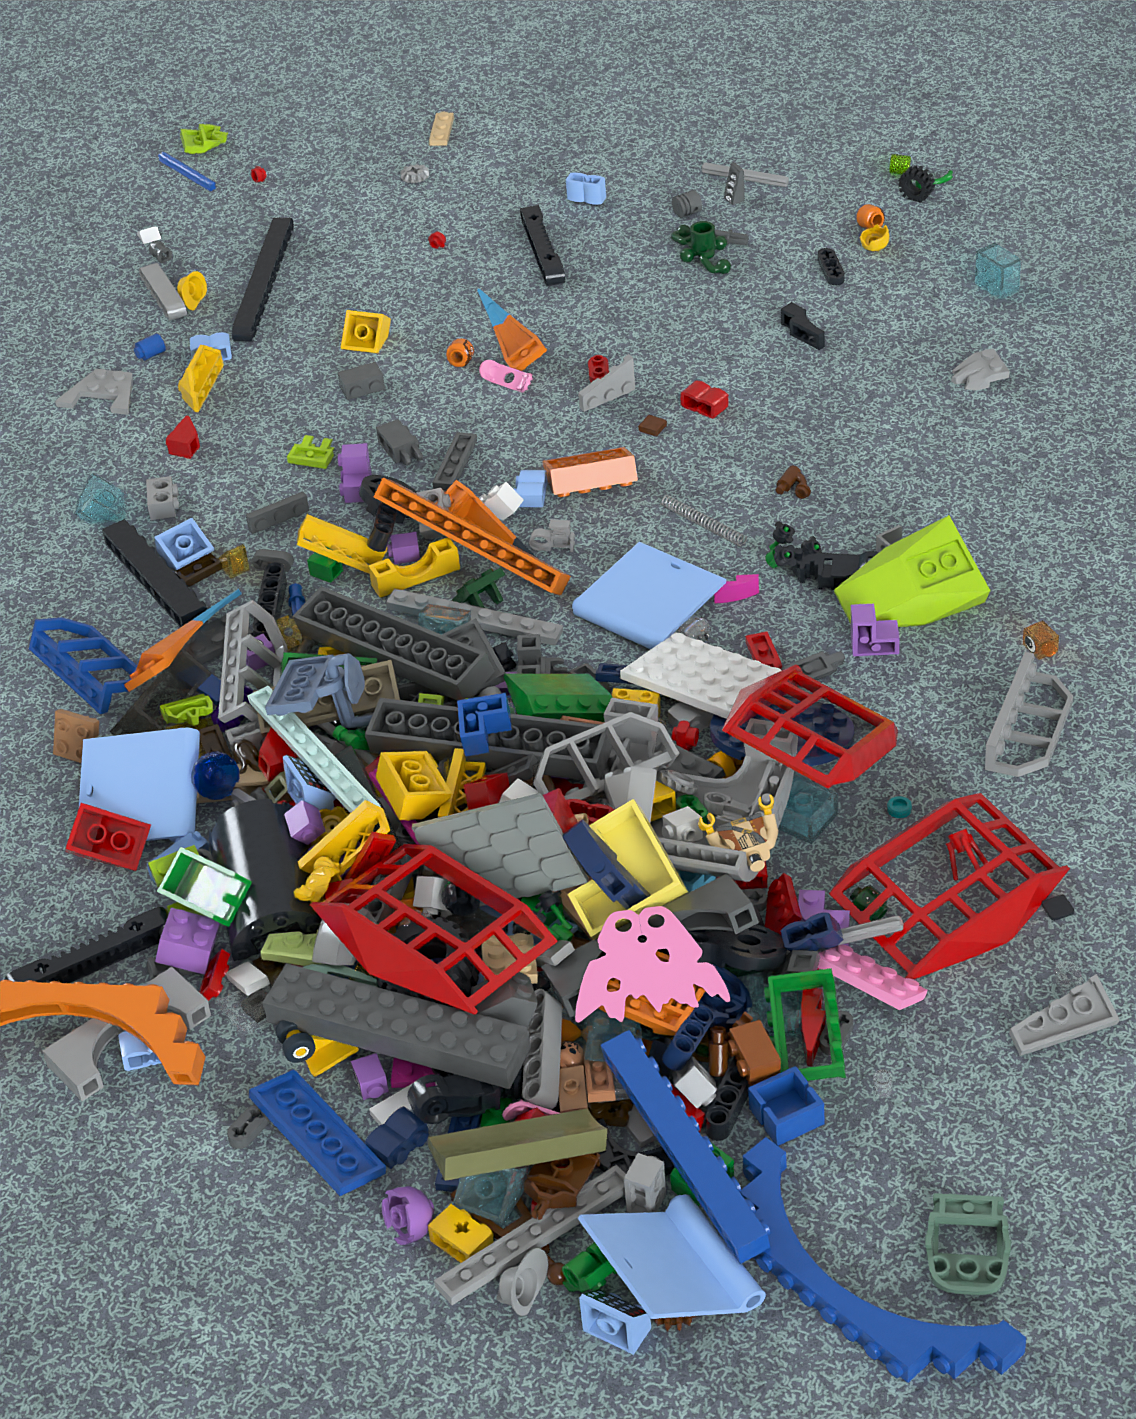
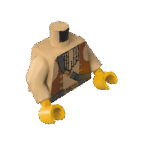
[698,794,778,872]

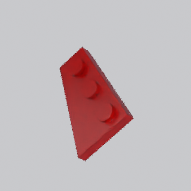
[765,872,802,936]

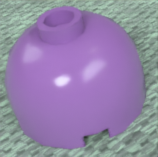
[382,1186,434,1245]

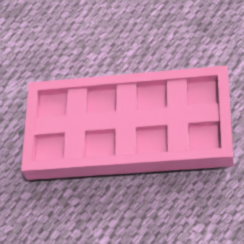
[818,944,927,1010]

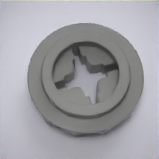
[400,164,429,183]
[660,770,698,794]

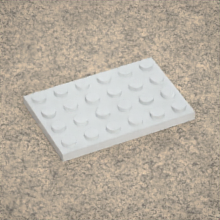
[620,632,782,719]

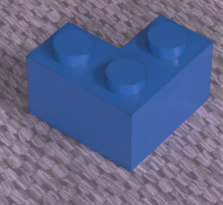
[457,693,512,756]

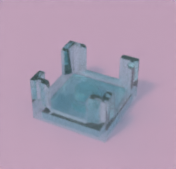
[747,976,803,1038]

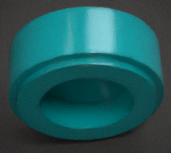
[887,796,912,818]

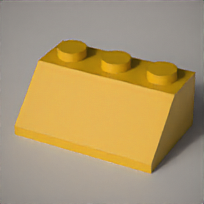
[376,751,452,821]

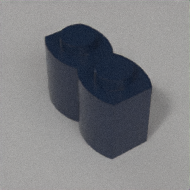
[781,912,844,952]
[365,1106,429,1169]

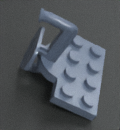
[265,653,373,728]

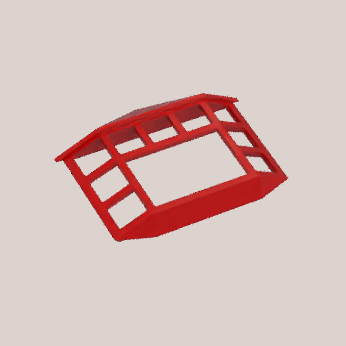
[722,664,898,788]
[829,793,1070,980]
[309,844,558,1015]

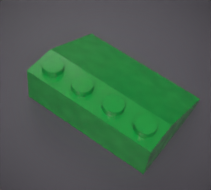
[504,674,613,722]

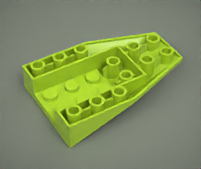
[834,515,990,627]

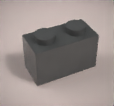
[337,362,385,400]

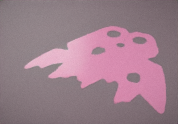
[575,906,730,1022]

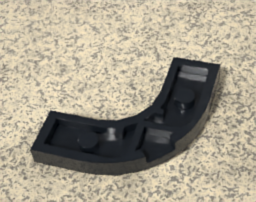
[596,1119,675,1176]

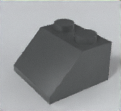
[470,972,538,1028]

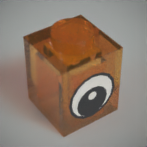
[1023,620,1059,660]

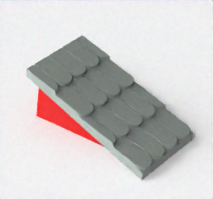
[412,788,588,907]

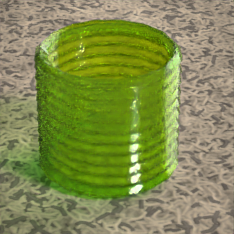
[889,154,911,175]

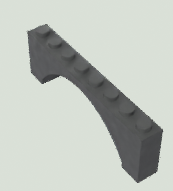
[541,874,759,1017]

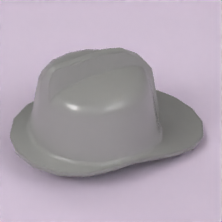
[497,1248,548,1316]

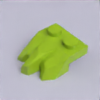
[180,124,228,154]
[160,694,213,726]

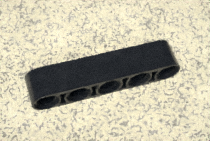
[252,562,287,641]
[706,1028,770,1141]

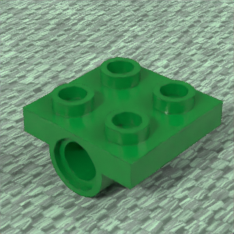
[562,1242,617,1293]

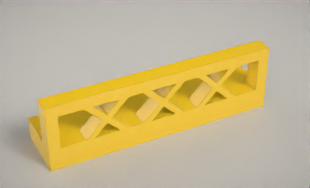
[297,514,387,574]
[438,748,486,818]
[298,800,390,876]

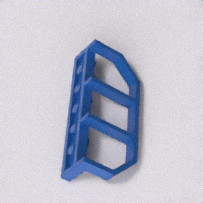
[29,617,137,714]

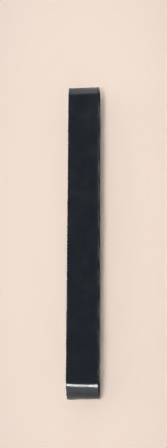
[232,218,294,342]

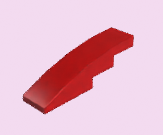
[801,968,826,1067]

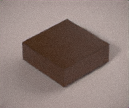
[638,415,667,437]

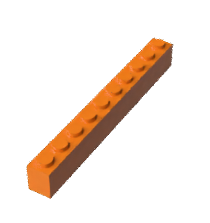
[374,478,571,595]

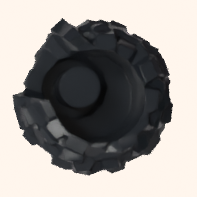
[441,881,480,916]

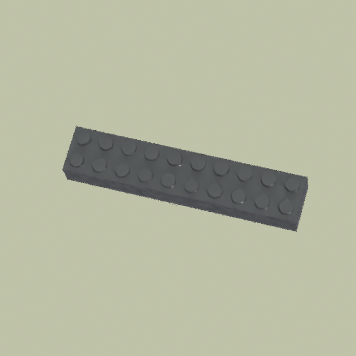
[292,586,495,701]
[365,698,613,780]
[262,963,531,1089]

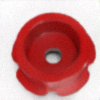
[251,166,267,183]
[428,232,446,249]

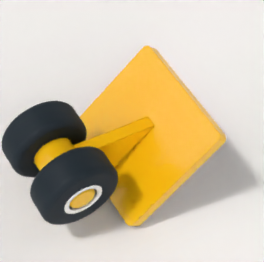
[275,1020,359,1077]

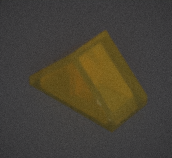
[217,544,250,579]

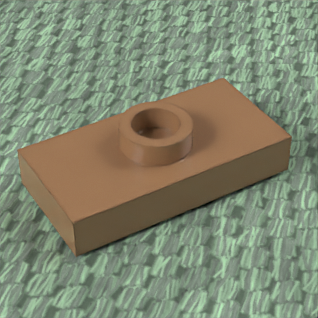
[559,1065,589,1113]

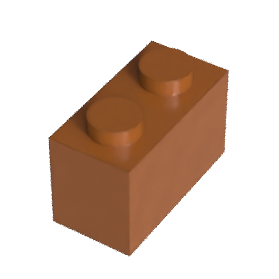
[727,1020,781,1086]

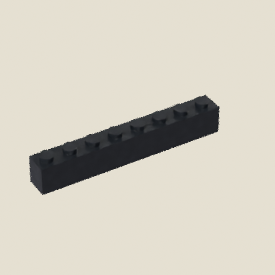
[102,519,208,628]

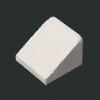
[137,226,161,244]

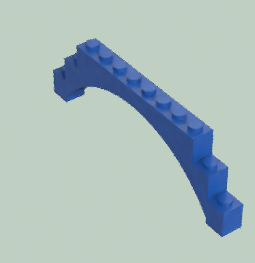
[741,1137,1026,1383]

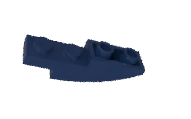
[563,819,651,910]

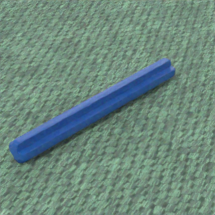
[158,152,216,191]

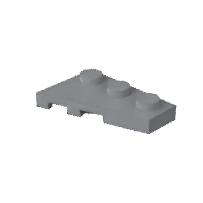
[578,354,635,412]

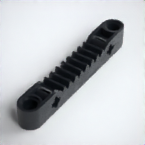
[520,205,565,286]
[4,907,169,983]

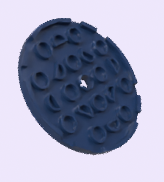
[710,696,855,766]

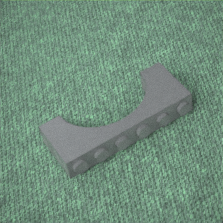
[42,967,211,1101]

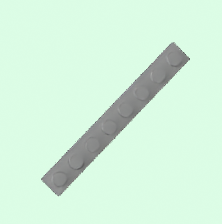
[386,589,563,646]
[434,1165,626,1305]

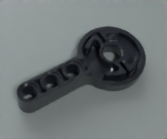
[359,475,417,552]
[638,924,787,971]

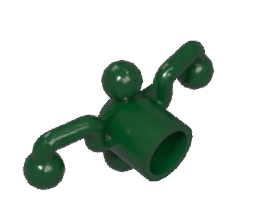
[671,221,731,274]

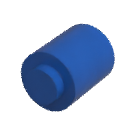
[134,333,166,361]

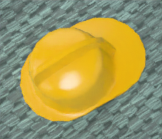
[177,271,207,310]

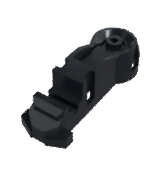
[791,548,879,590]
[407,1063,524,1124]

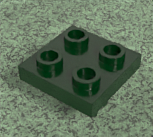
[452,567,505,608]

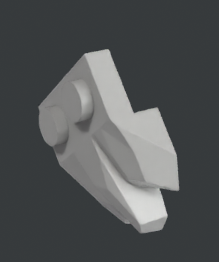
[951,349,1009,390]

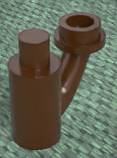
[775,465,811,499]
[708,1026,728,1077]

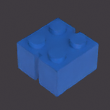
[748,1066,825,1146]

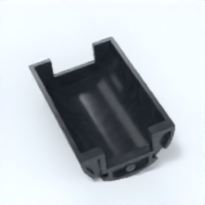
[209,799,322,961]

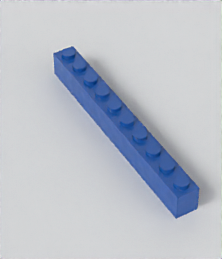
[601,1030,771,1264]

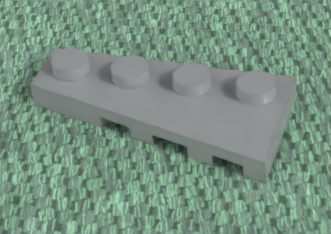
[1009,974,1120,1056]

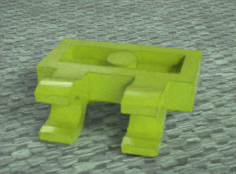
[287,435,334,469]

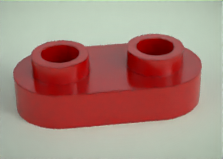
[588,355,609,383]

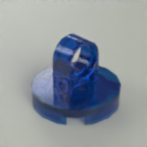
[191,751,240,800]

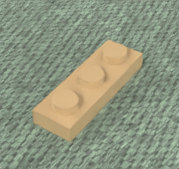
[429,112,454,146]

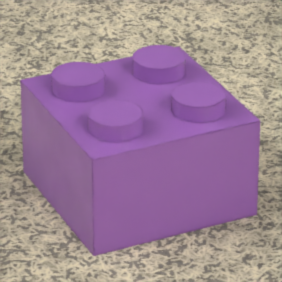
[155,908,220,975]

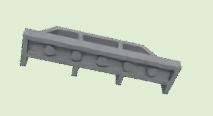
[218,600,287,723]
[985,652,1073,777]
[533,712,679,803]

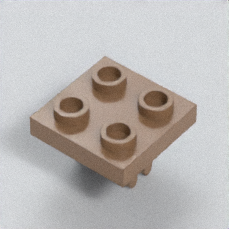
[53,709,99,763]

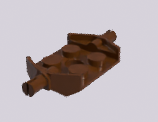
[524,1152,600,1220]

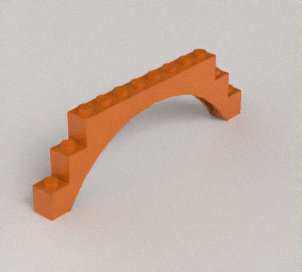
[0,980,206,1085]

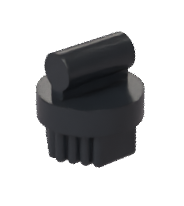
[492,642,516,672]

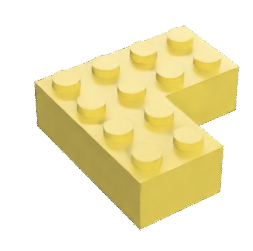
[568,799,688,940]

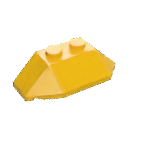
[178,345,224,412]

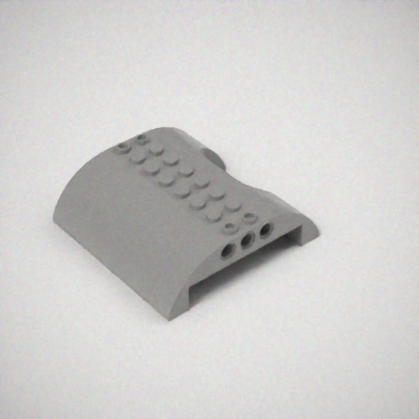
[583,698,798,882]

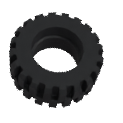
[376,917,480,1008]

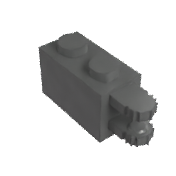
[376,419,423,466]

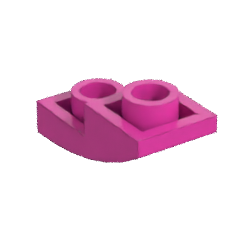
[714,574,759,604]

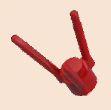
[946,828,993,881]

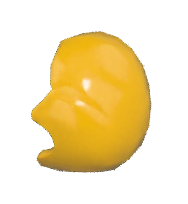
[860,224,889,251]

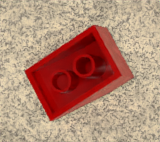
[65,803,151,871]

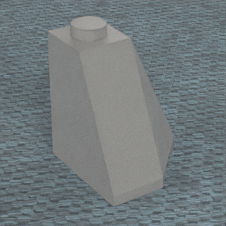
[604,766,657,823]

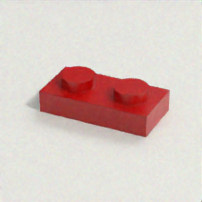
[199,949,230,1001]

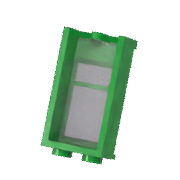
[157,847,252,927]

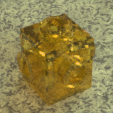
[276,615,303,649]

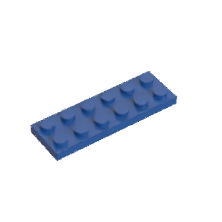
[249,1069,386,1196]

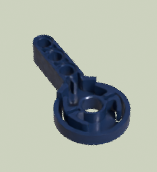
[662,964,752,1071]

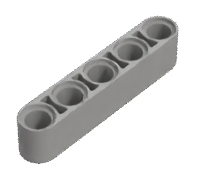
[139,263,187,321]
[522,989,562,1110]

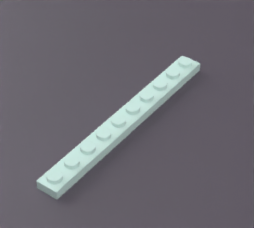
[248,686,381,813]

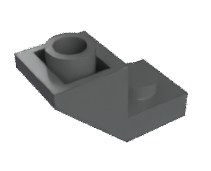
[772,950,821,976]

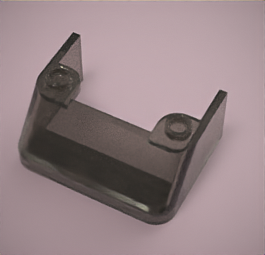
[109,649,212,736]

